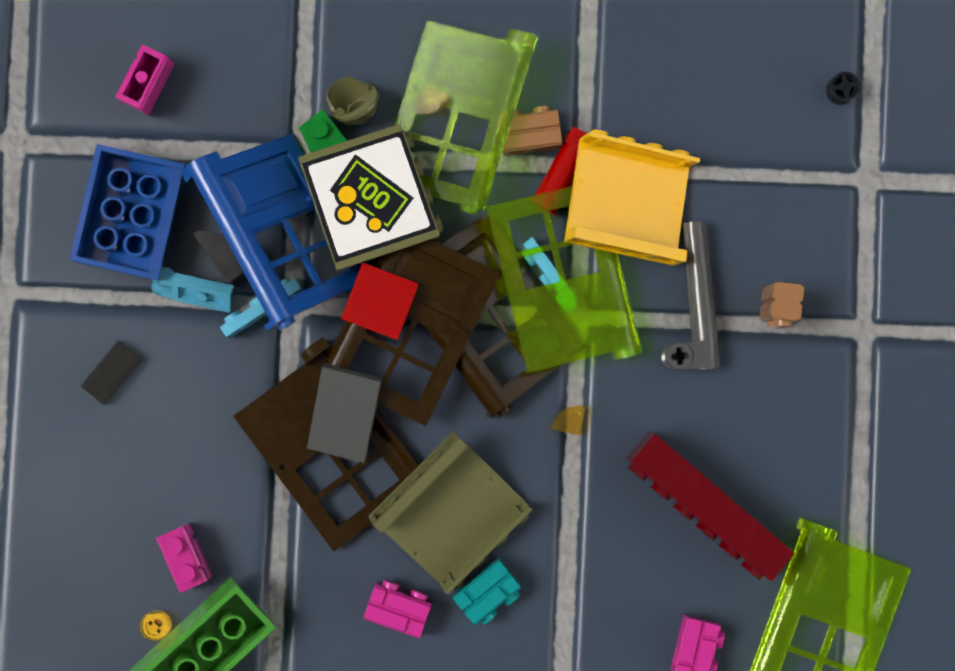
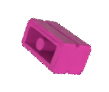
[115,44,175,116]
[156,523,213,593]
[363,579,432,639]
[670,614,725,671]

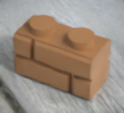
[499,106,562,156]
[759,282,804,329]

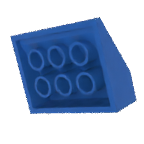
[70,144,186,281]

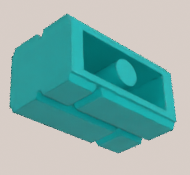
[452,557,522,626]

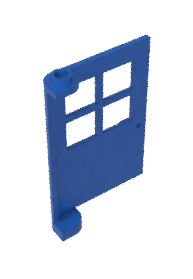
[181,134,362,331]

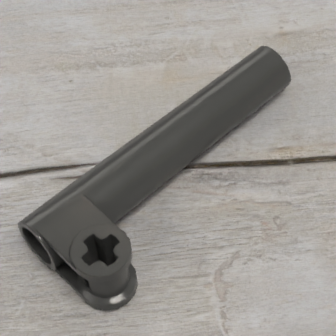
[661,221,720,371]

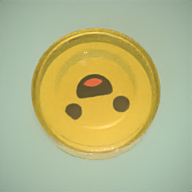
[140,610,172,641]

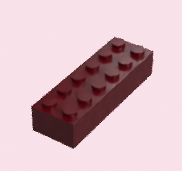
[625,432,795,582]

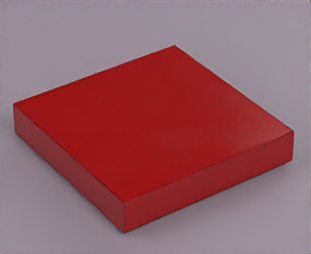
[341,263,419,341]

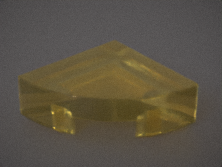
[411,84,452,115]
[550,406,586,435]

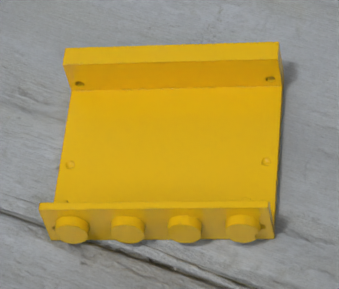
[564,130,700,266]

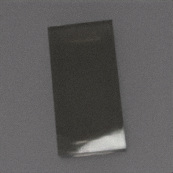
[81,340,143,405]

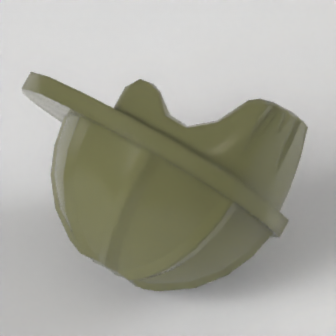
[326,76,379,126]

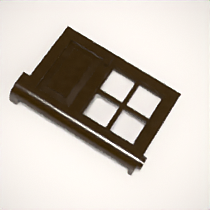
[425,212,586,418]
[319,239,501,426]
[233,337,419,552]

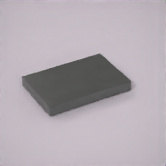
[307,364,383,463]

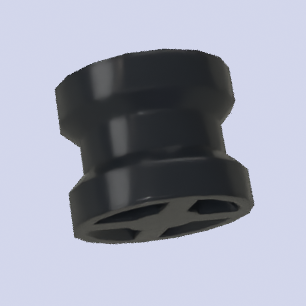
[826,71,860,105]

